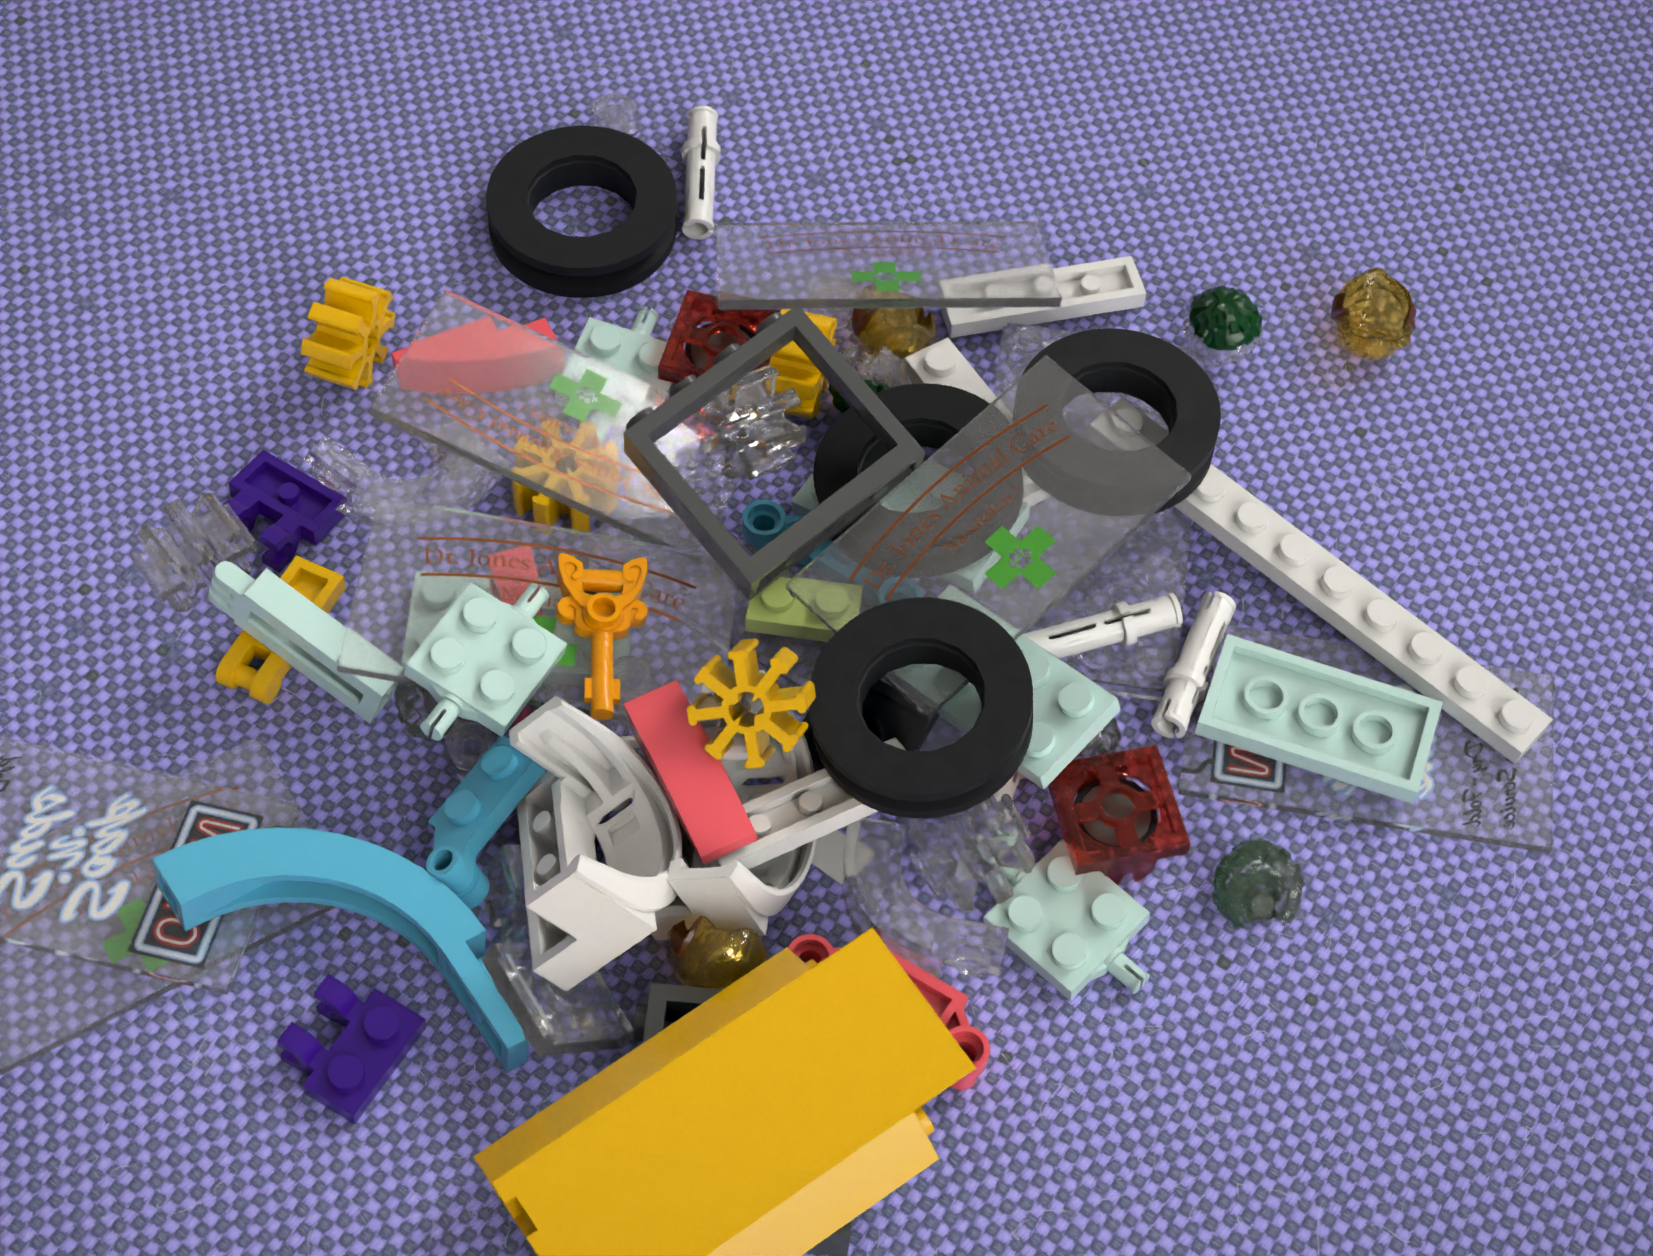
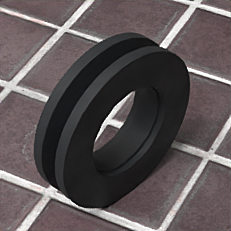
[486,126,677,298]
[1012,328,1221,519]
[813,383,1024,580]
[809,597,1033,819]

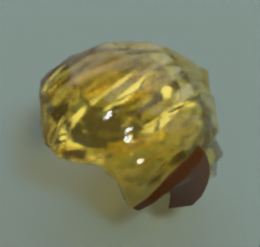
[1330,267,1417,361]
[851,290,938,364]
[665,916,769,989]

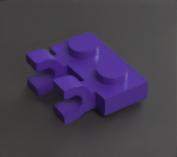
[216,450,350,573]
[277,974,426,1124]

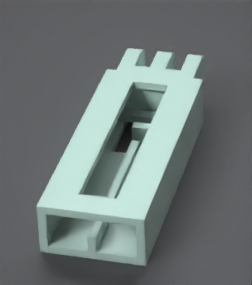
[208,561,404,724]

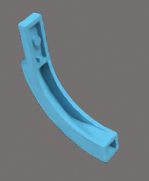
[152,827,533,1073]

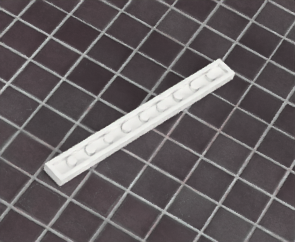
[1085,397,1553,764]

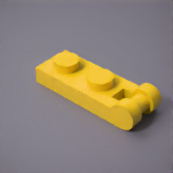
[215,555,346,704]

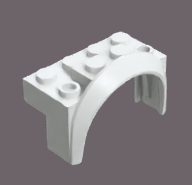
[651,670,816,940]
[509,695,682,992]

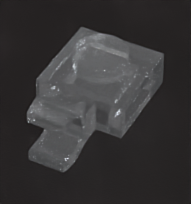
[482,845,529,953]

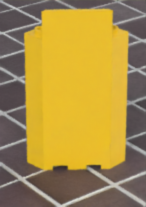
[473,927,976,1256]

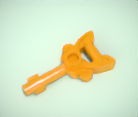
[556,553,648,721]

